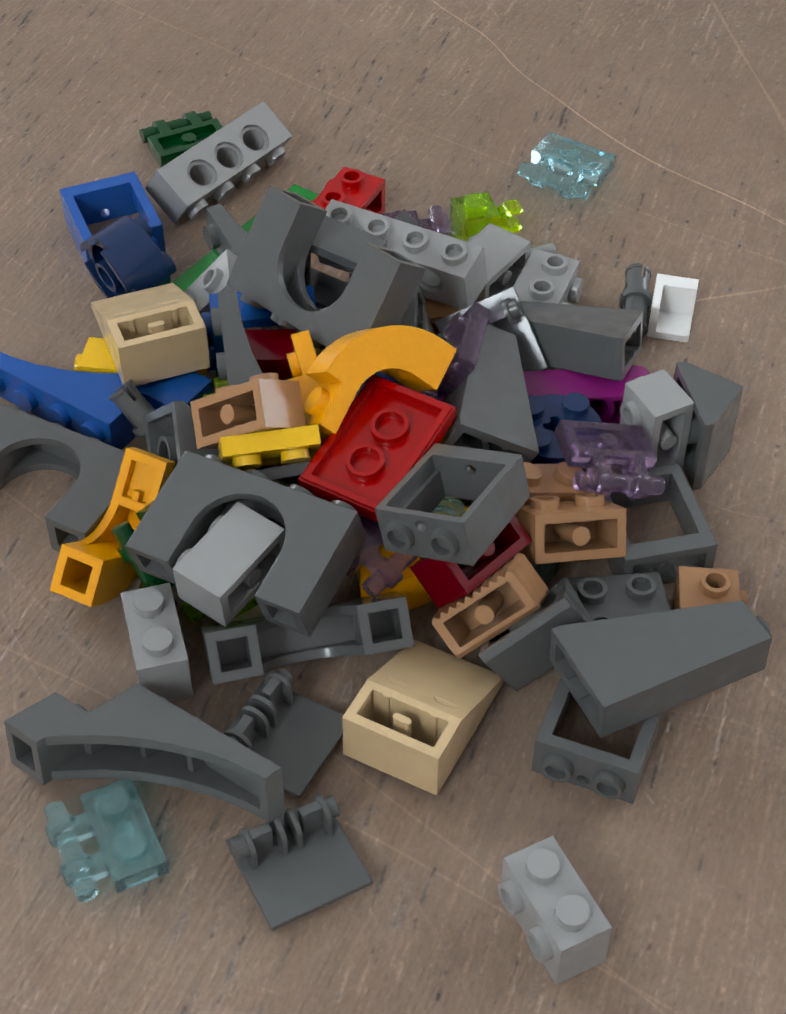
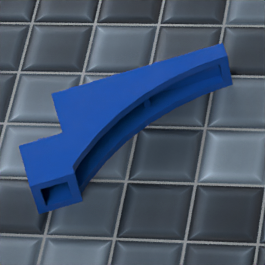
[0,352,214,450]

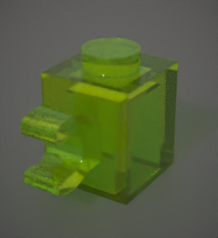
[449,192,523,242]

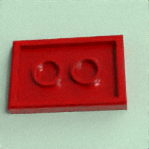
[298,374,457,523]

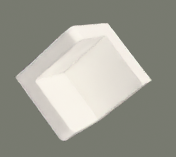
[647,273,699,342]

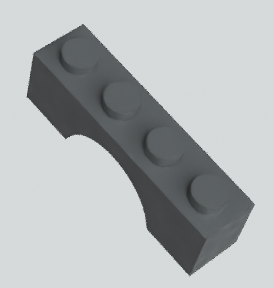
[201,591,414,685]

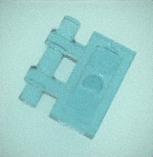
[518,132,616,201]
[44,779,169,902]

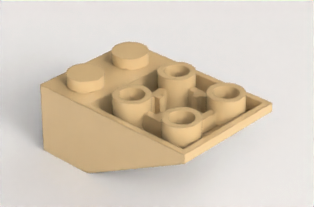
[91,283,210,386]
[342,639,504,796]

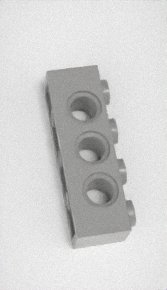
[145,101,292,224]
[318,199,487,310]

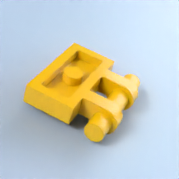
[218,424,321,472]

